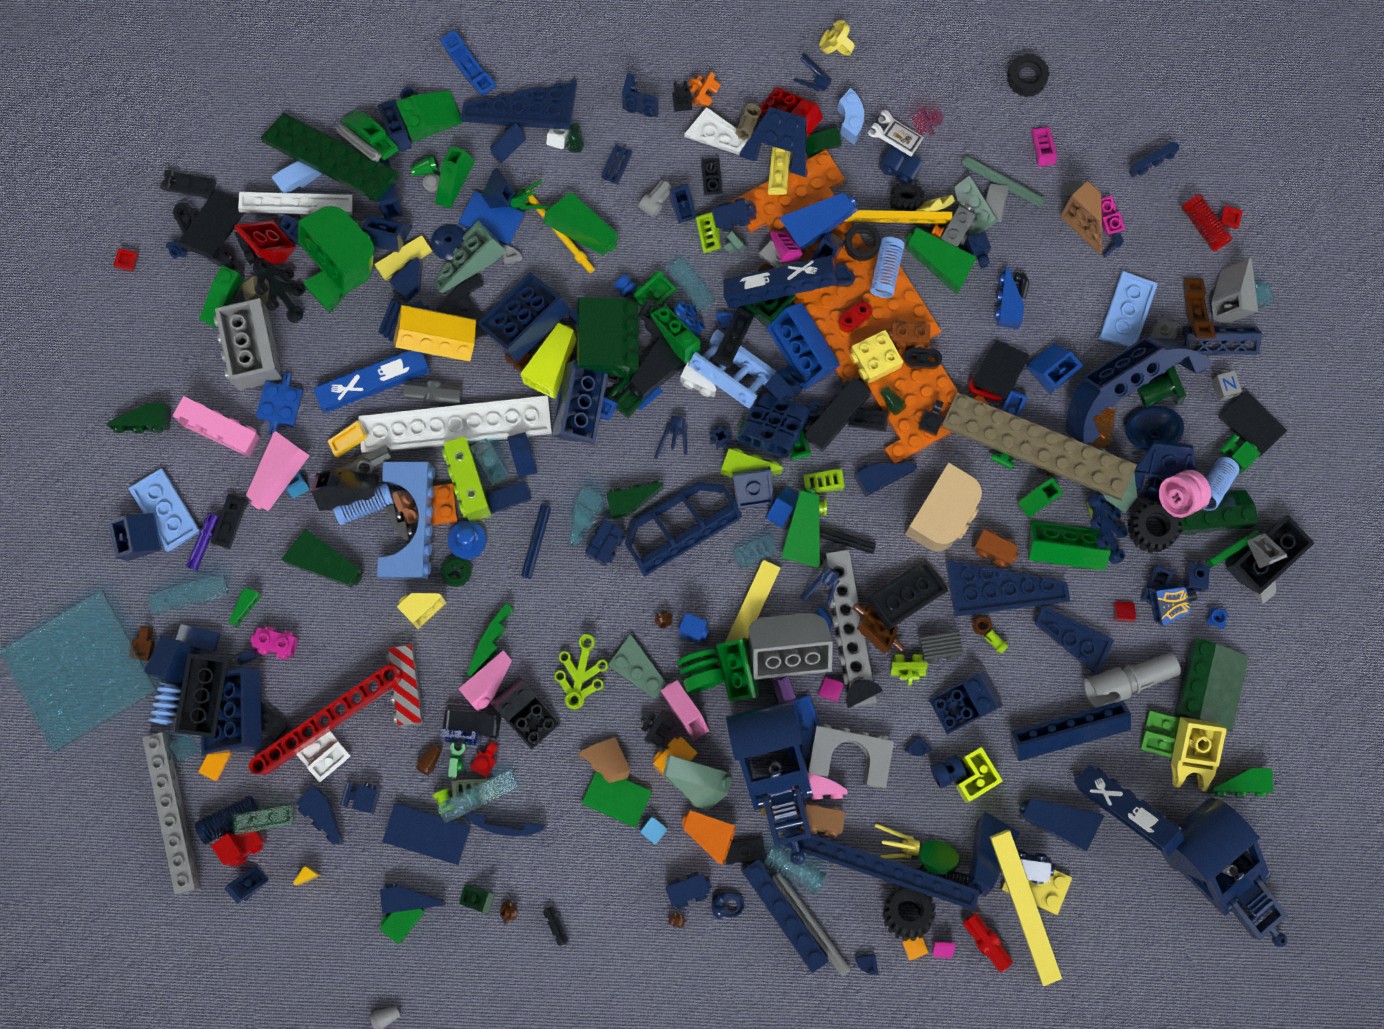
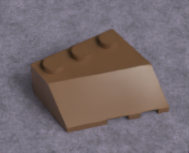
[1060,181,1102,254]

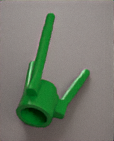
[510,180,553,210]

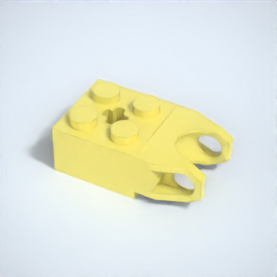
[1171,717,1227,791]

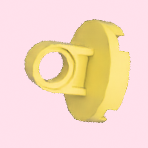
[819,20,855,55]

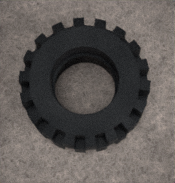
[1128,501,1182,553]
[883,886,936,941]

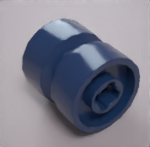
[930,754,967,789]

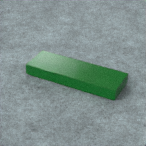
[1205,530,1260,568]

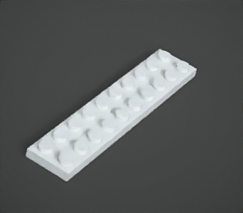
[359,396,552,454]

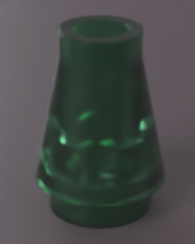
[566,124,584,153]
[880,386,906,415]

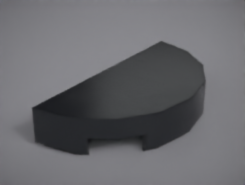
[846,680,883,709]

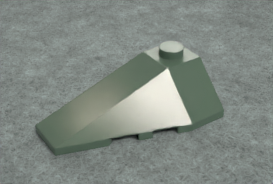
[434,220,506,293]
[663,755,733,810]

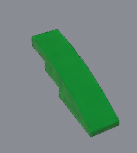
[467,603,514,678]

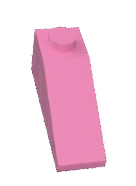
[459,650,512,712]

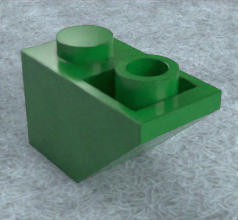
[1017,477,1064,519]

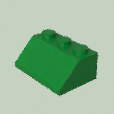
[716,638,759,702]

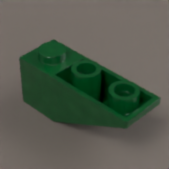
[107,404,171,433]
[606,481,664,519]

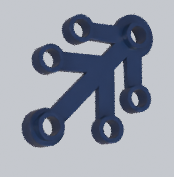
[1088,491,1128,564]

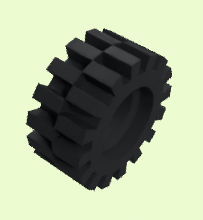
[890,182,924,211]

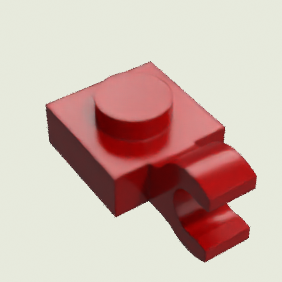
[470,742,499,778]

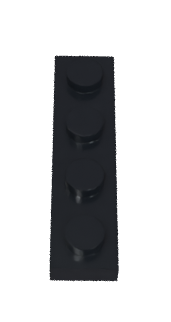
[712,307,755,368]

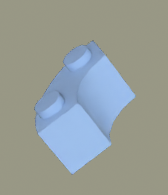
[837,88,864,145]

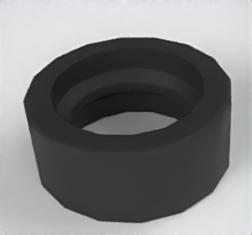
[844,223,881,261]

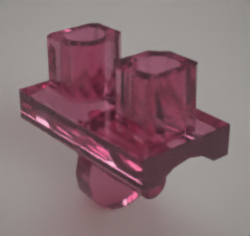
[911,107,943,136]

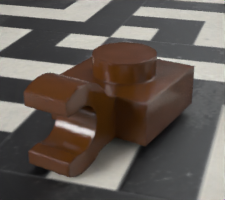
[129,626,154,661]

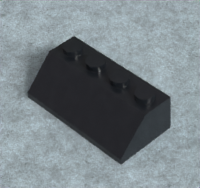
[1226,515,1315,594]
[174,653,228,738]

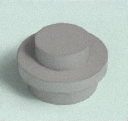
[423,174,440,192]

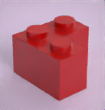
[210,822,267,867]

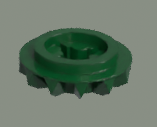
[441,556,472,587]

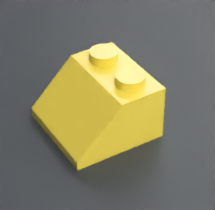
[397,593,446,629]

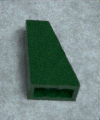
[281,529,363,588]

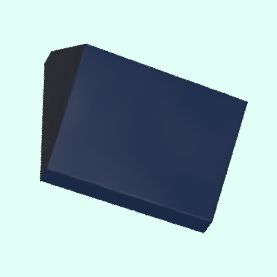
[144,636,197,687]

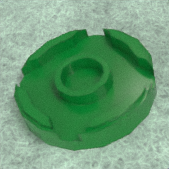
[918,840,959,875]

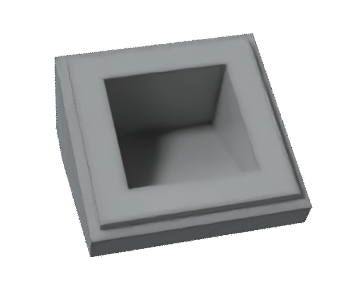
[1253,581,1276,604]

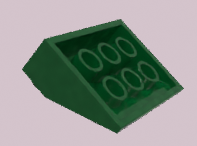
[577,297,639,379]
[1174,638,1249,732]

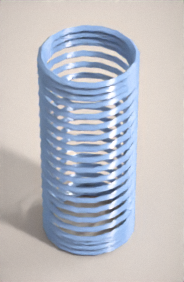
[870,237,905,298]
[1203,457,1239,511]
[333,483,395,526]

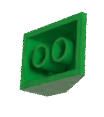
[396,90,463,143]

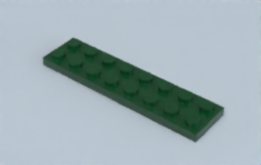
[260,113,400,202]

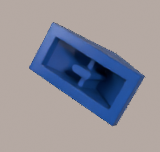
[766,487,799,528]

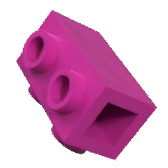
[251,626,299,660]

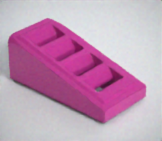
[1031,127,1057,167]
[770,231,802,262]

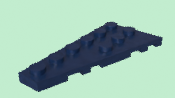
[461,80,577,130]

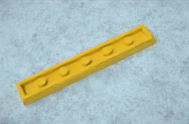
[844,210,952,224]

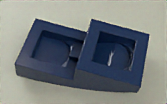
[486,482,531,513]
[176,624,221,653]

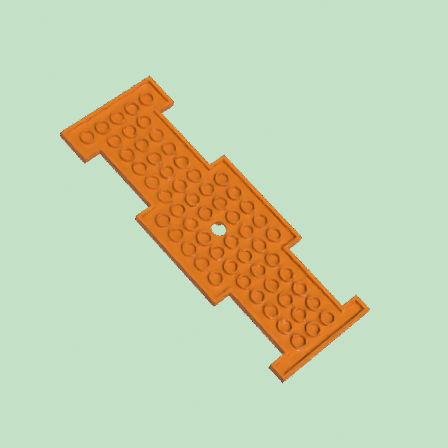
[731,150,988,464]

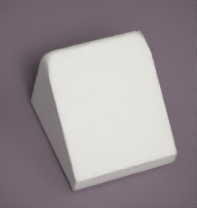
[546,129,570,149]

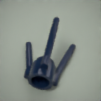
[794,53,832,92]
[654,416,688,459]
[800,566,840,607]

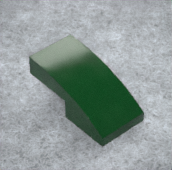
[806,127,842,157]

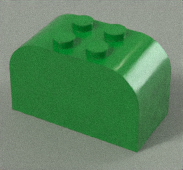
[298,206,374,295]

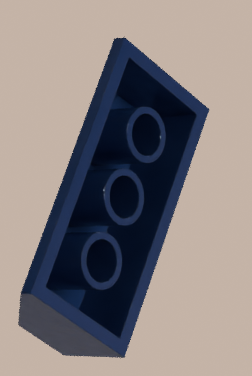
[552,360,608,444]

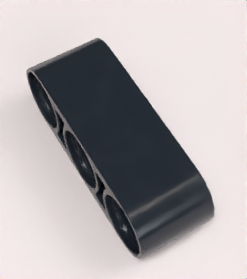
[442,710,501,737]

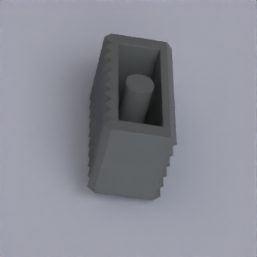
[918,630,963,664]

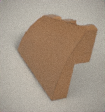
[578,737,630,783]

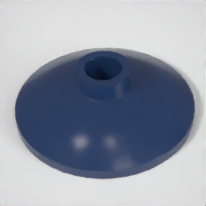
[431,225,465,260]

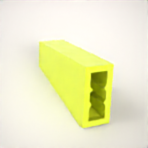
[520,323,577,399]

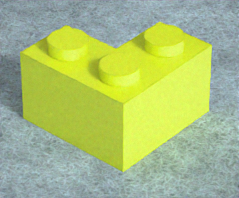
[955,747,1003,803]

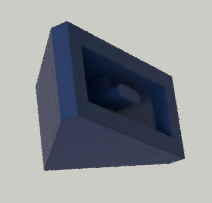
[669,184,696,224]

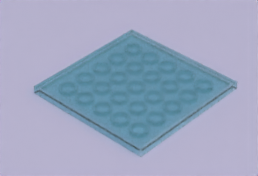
[0,590,157,752]

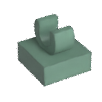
[724,231,748,254]

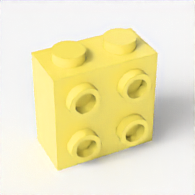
[849,330,903,384]

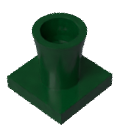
[1137,365,1187,408]

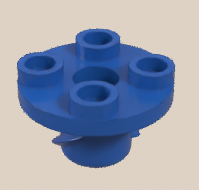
[674,301,705,335]
[448,521,487,560]

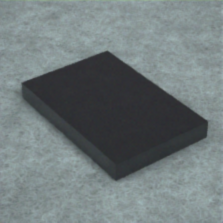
[972,340,1030,400]
[1219,391,1287,457]

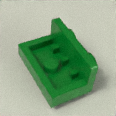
[634,270,677,315]

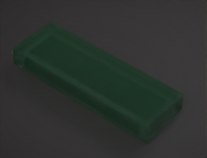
[232,803,293,835]

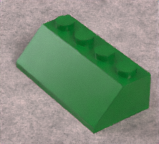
[1027,520,1111,570]

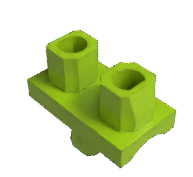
[890,654,928,686]

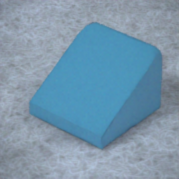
[286,471,309,498]
[640,817,668,845]

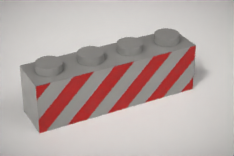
[386,645,424,728]

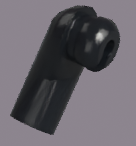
[1014,272,1029,298]

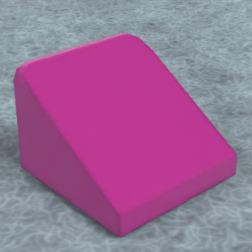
[818,677,844,703]
[932,941,956,958]

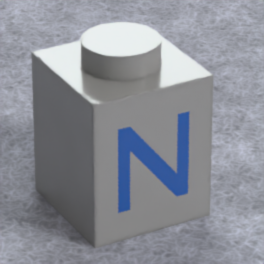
[1212,370,1242,401]

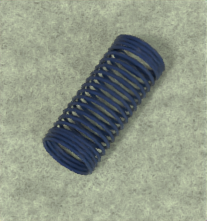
[194,795,261,845]

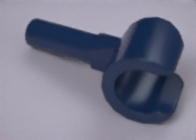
[1102,234,1124,258]

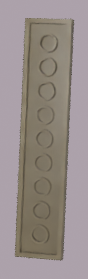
[942,392,1137,501]

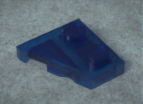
[440,729,482,746]

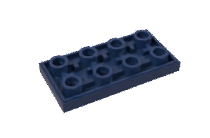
[382,804,471,865]

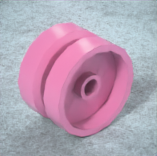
[1159,469,1211,518]

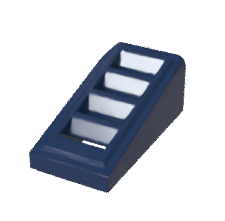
[1141,564,1174,604]

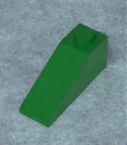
[199,265,244,328]

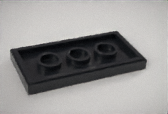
[178,190,245,259]
[866,559,948,631]

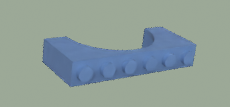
[377,462,436,579]

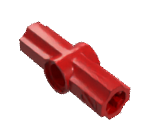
[962,913,1014,973]

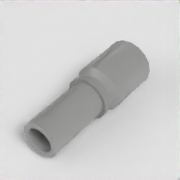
[1083,652,1181,708]

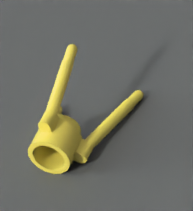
[875,824,920,859]

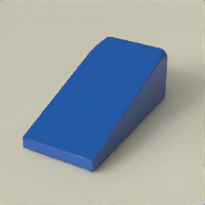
[1001,391,1028,417]

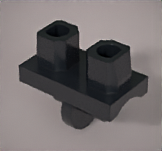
[640,710,675,746]

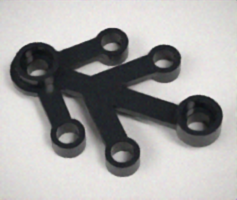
[253,258,305,323]

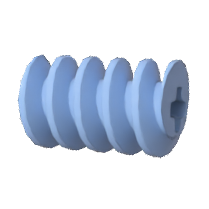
[148,682,182,726]

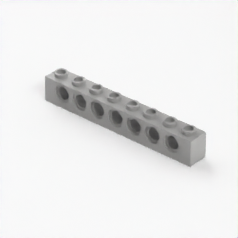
[822,550,877,708]
[142,732,201,895]

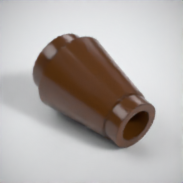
[415,745,442,776]

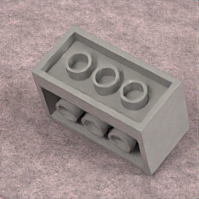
[213,298,283,390]

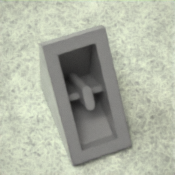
[1248,533,1287,568]

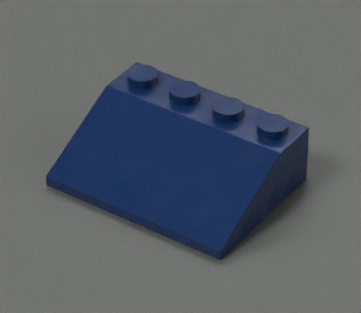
[476,272,571,362]
[201,667,262,755]

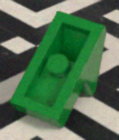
[789,431,811,461]

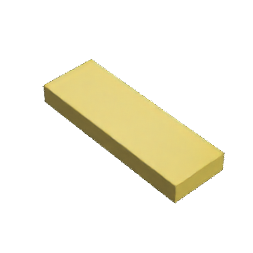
[768,147,791,195]
[374,235,432,281]

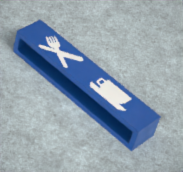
[313,350,431,414]

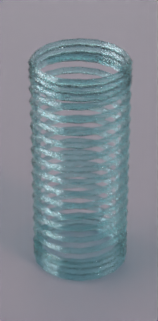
[763,845,827,896]

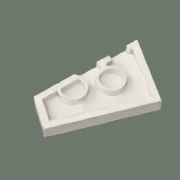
[684,107,749,155]

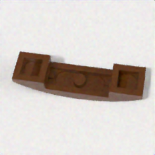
[1184,278,1216,339]

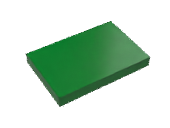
[582,772,652,828]

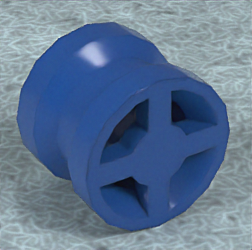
[614,274,637,298]

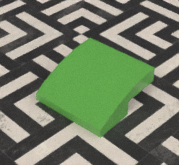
[1140,710,1180,758]

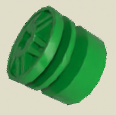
[676,649,725,694]

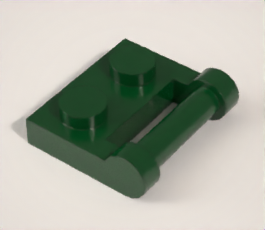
[604,374,653,419]

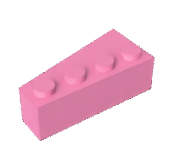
[173,396,260,458]

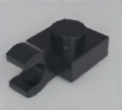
[918,400,944,436]

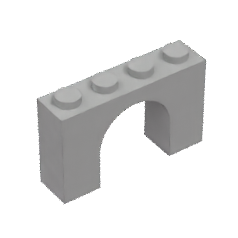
[807,723,894,789]

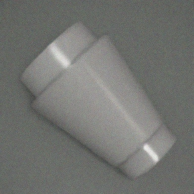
[369,1005,401,1029]

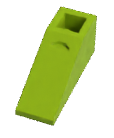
[721,448,783,478]

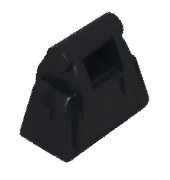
[638,298,676,339]

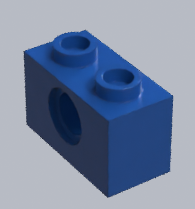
[678,613,709,645]

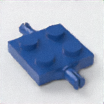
[256,373,303,435]

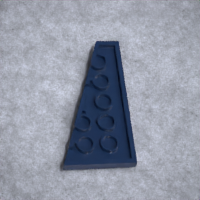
[945,559,1070,617]

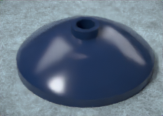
[1125,406,1184,451]

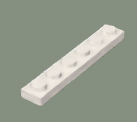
[238,192,353,215]

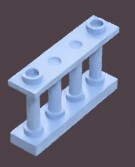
[688,329,777,409]

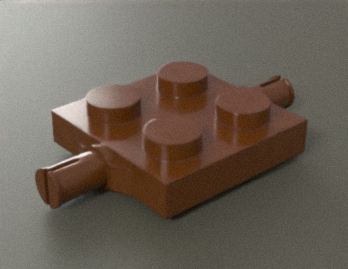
[852,602,905,654]

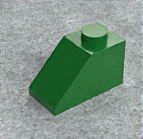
[379,909,426,944]

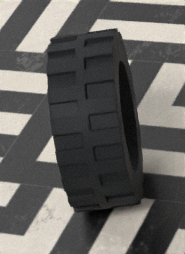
[1007,54,1049,97]

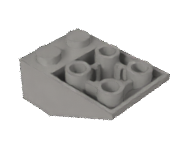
[1212,258,1258,323]

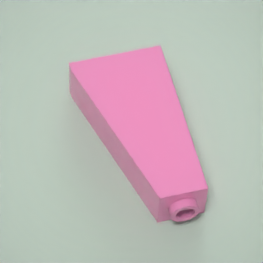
[246,431,310,511]

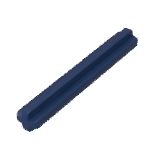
[521,505,551,579]

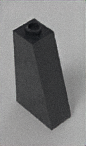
[629,334,687,401]

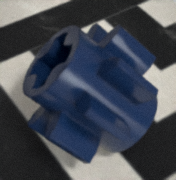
[709,426,732,450]

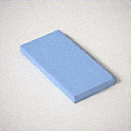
[1098,271,1158,349]
[128,468,199,552]

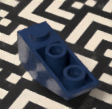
[296,785,343,845]

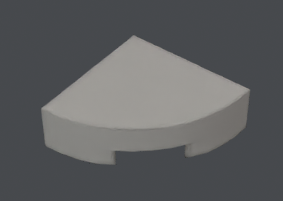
[502,245,523,264]

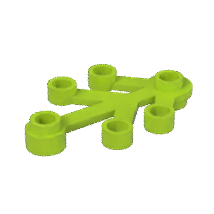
[554,634,609,710]

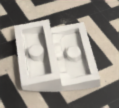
[297,731,350,782]

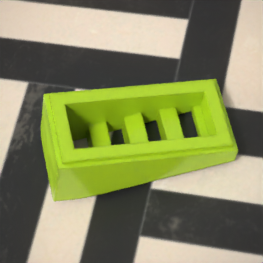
[696,212,721,253]
[803,469,844,493]

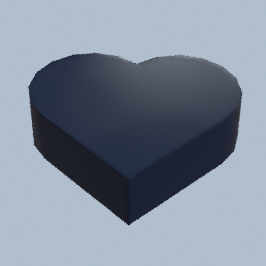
[833,264,855,287]

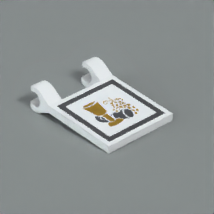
[868,110,924,157]

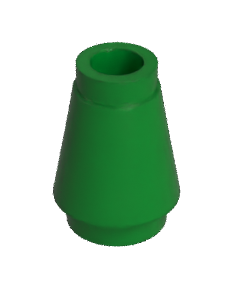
[410,156,439,177]

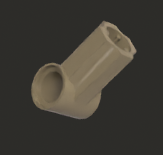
[735,103,761,141]

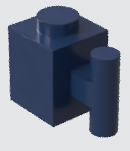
[340,782,381,814]

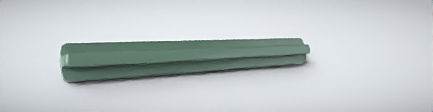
[962,156,1045,207]

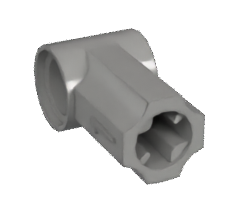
[638,180,672,218]

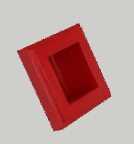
[1114,601,1136,622]

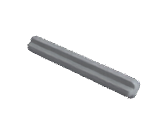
[336,124,381,162]

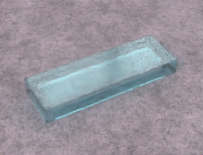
[667,257,715,312]

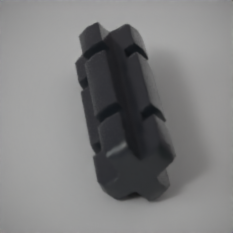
[543,906,569,946]

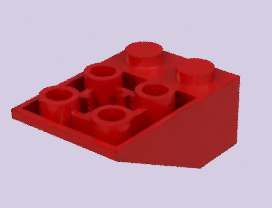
[759,87,823,137]

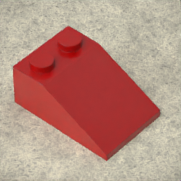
[234,220,296,264]

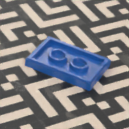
[458,191,525,246]
[786,695,819,763]

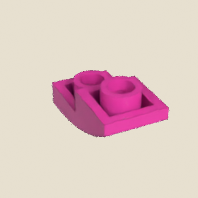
[1101,196,1125,236]

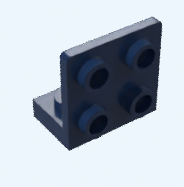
[622,73,659,117]

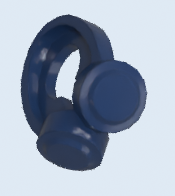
[712,892,744,919]

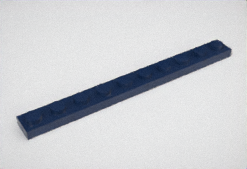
[782,828,980,910]

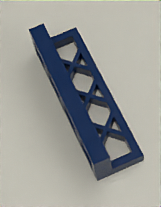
[1182,326,1262,355]

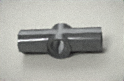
[403,381,463,404]
[338,445,394,474]

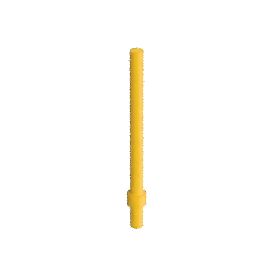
[525,191,595,274]

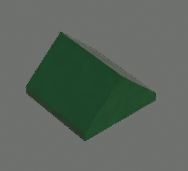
[745,294,796,326]

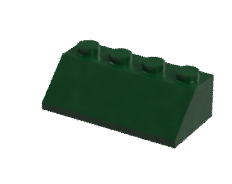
[1177,490,1258,535]

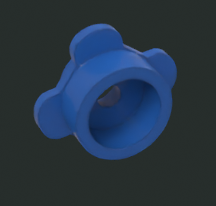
[1207,607,1228,629]

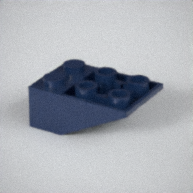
[929,671,1003,735]

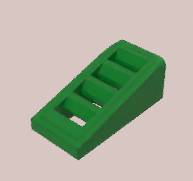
[229,588,262,627]

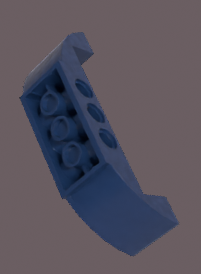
[1066,337,1212,444]

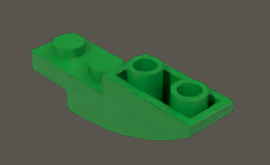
[341,110,398,161]

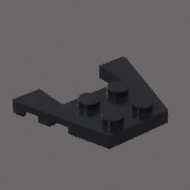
[436,273,488,340]

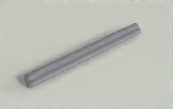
[771,872,850,976]

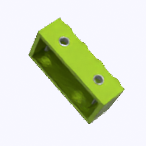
[442,436,492,522]

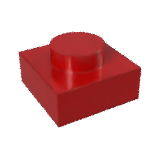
[1219,206,1243,230]
[113,248,138,272]

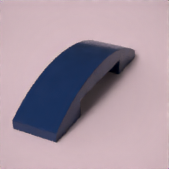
[465,812,546,837]

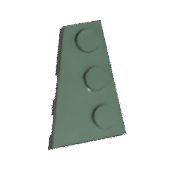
[954,176,998,241]
[609,634,666,700]

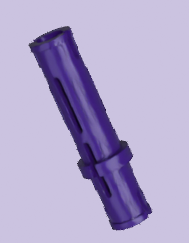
[185,513,219,571]

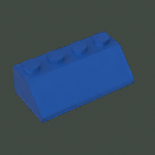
[766,303,841,389]

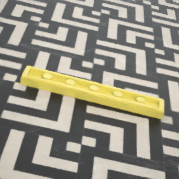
[715,560,780,667]

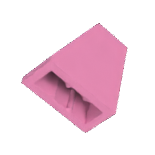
[661,680,709,742]

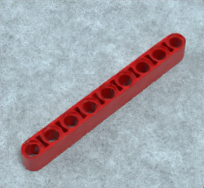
[249,665,402,775]

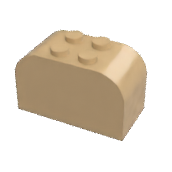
[905,463,982,551]

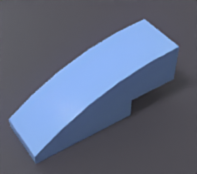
[271,161,322,193]

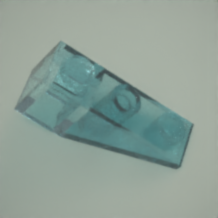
[569,485,606,548]

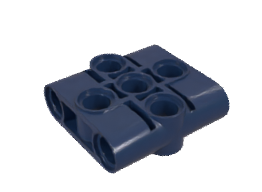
[738,393,810,457]

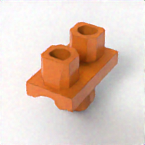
[689,72,721,108]

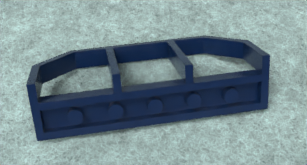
[625,482,742,577]

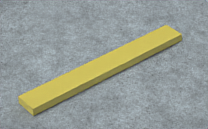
[990,830,1062,986]

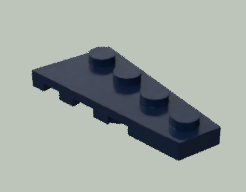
[1034,605,1114,675]

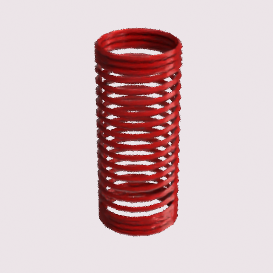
[1181,194,1233,252]

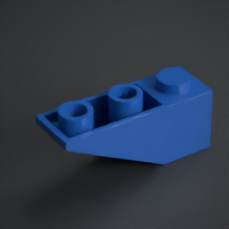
[994,267,1024,329]

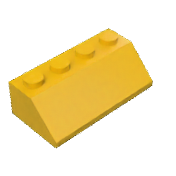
[393,305,476,361]

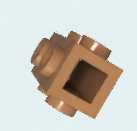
[798,803,845,838]

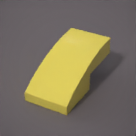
[916,195,955,212]

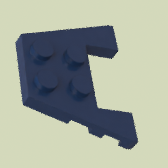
[740,107,808,177]
[1134,440,1197,493]

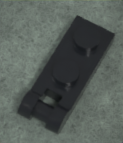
[160,170,216,199]
[210,494,248,549]

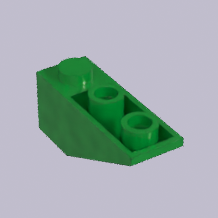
[435,146,475,209]
[651,305,700,363]
[1208,768,1273,797]

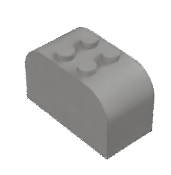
[749,613,833,680]

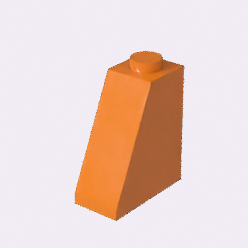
[682,810,737,866]

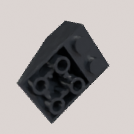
[311,468,379,511]
[490,676,561,750]

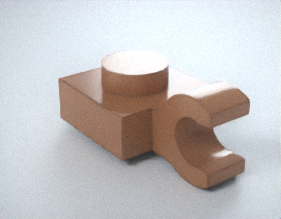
[391,490,419,523]

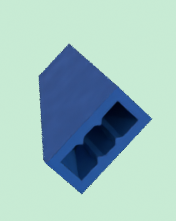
[780,192,858,251]

